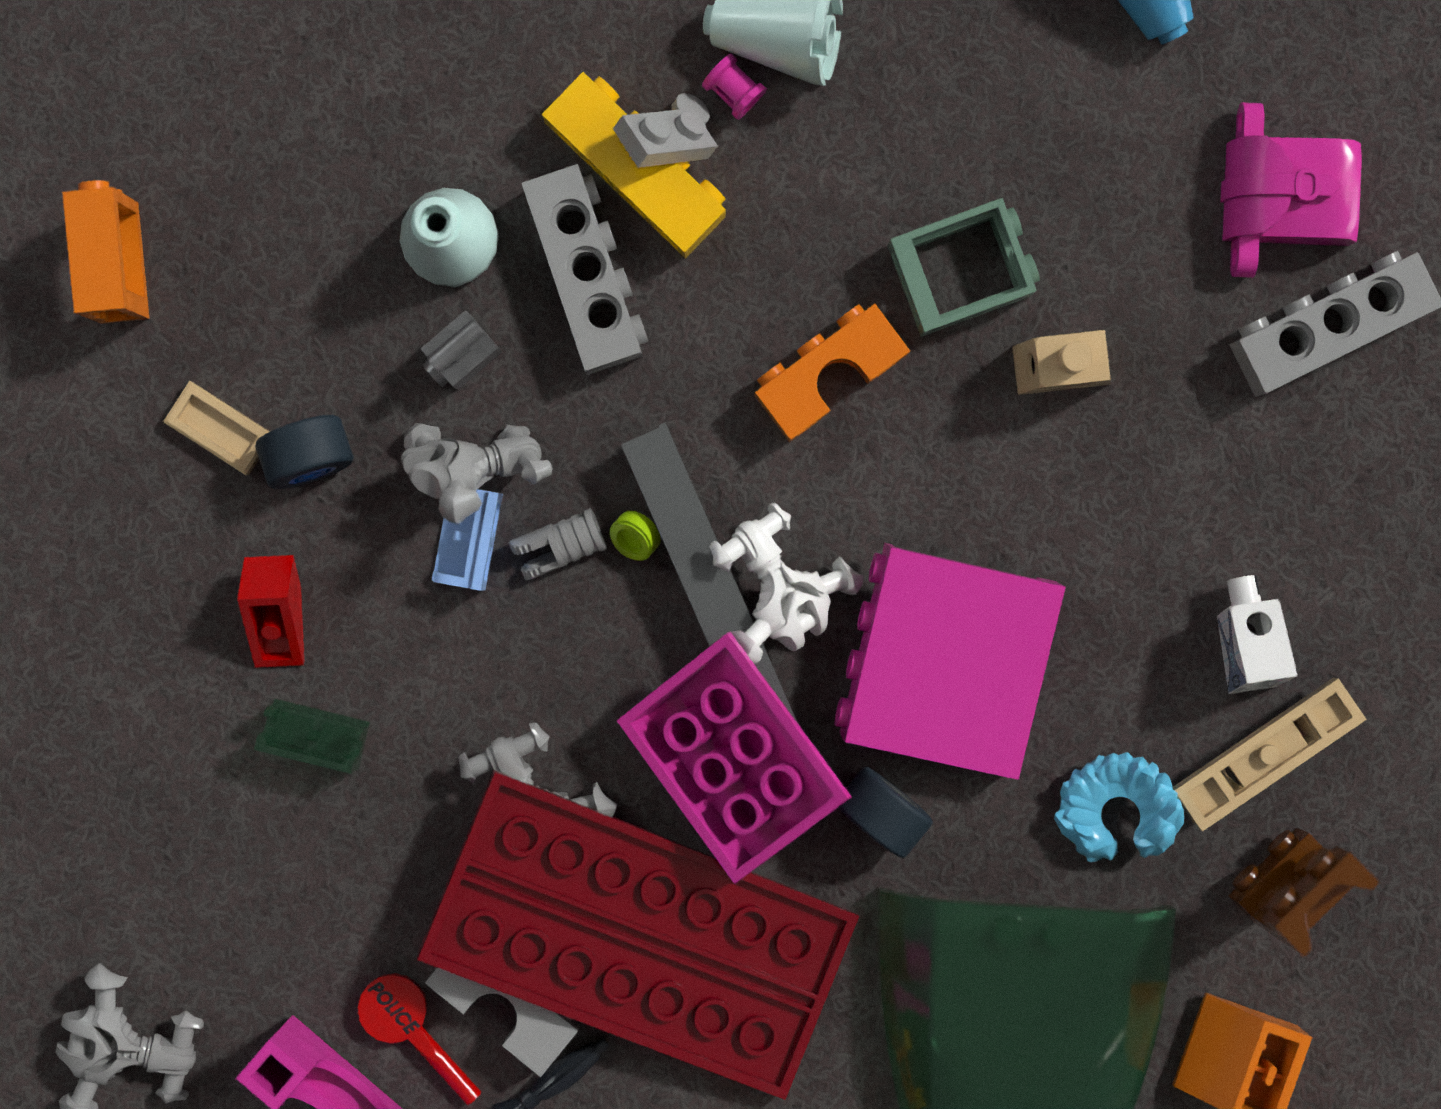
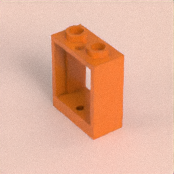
[62,181,150,323]

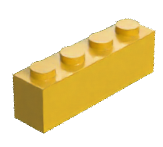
[542,72,726,259]

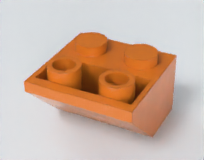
[1172,992,1312,1109]

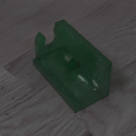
[254,698,370,774]

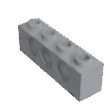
[521,164,649,375]
[1229,251,1441,397]

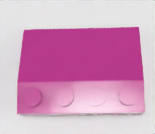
[617,632,851,884]

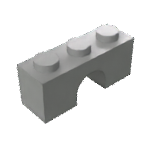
[425,967,581,1077]

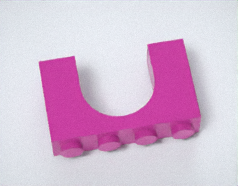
[236,1015,402,1109]

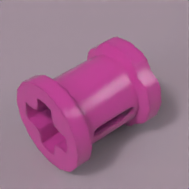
[702,53,767,120]

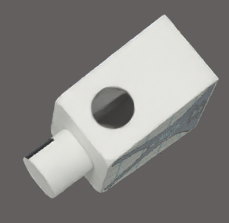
[1217,575,1297,694]

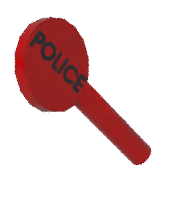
[358,973,481,1105]

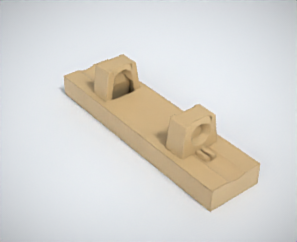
[1172,677,1367,832]

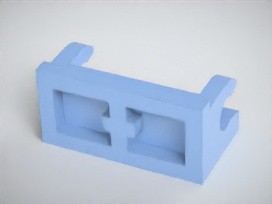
[431,489,503,591]

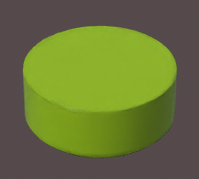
[610,511,661,561]

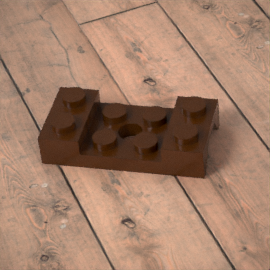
[1228,827,1380,957]

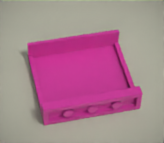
[834,543,1066,780]

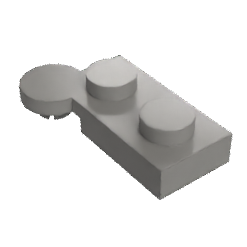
[613,93,718,168]

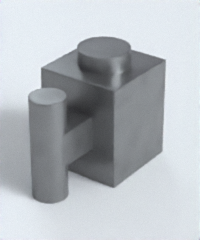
[420,310,502,390]

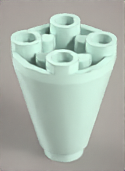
[400,188,499,287]

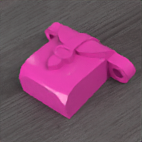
[1221,102,1362,278]

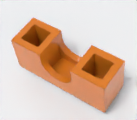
[755,304,910,443]

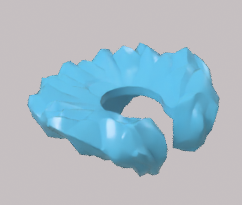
[1054,752,1184,862]

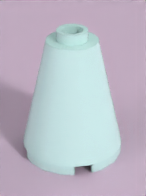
[703,0,843,86]

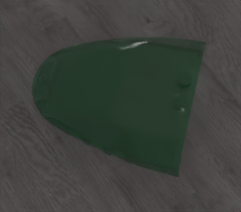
[878,888,1176,1109]

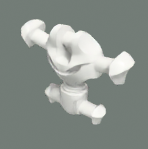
[710,503,864,664]

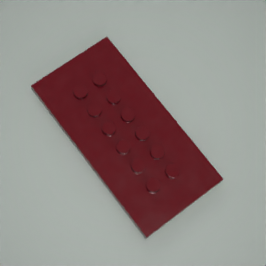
[417,770,859,1100]

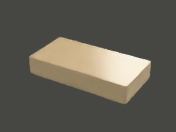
[163,381,270,475]

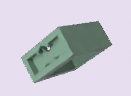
[887,198,1040,337]

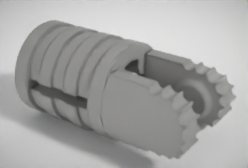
[508,508,607,581]

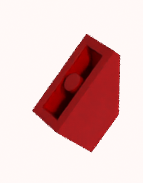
[237,555,304,668]

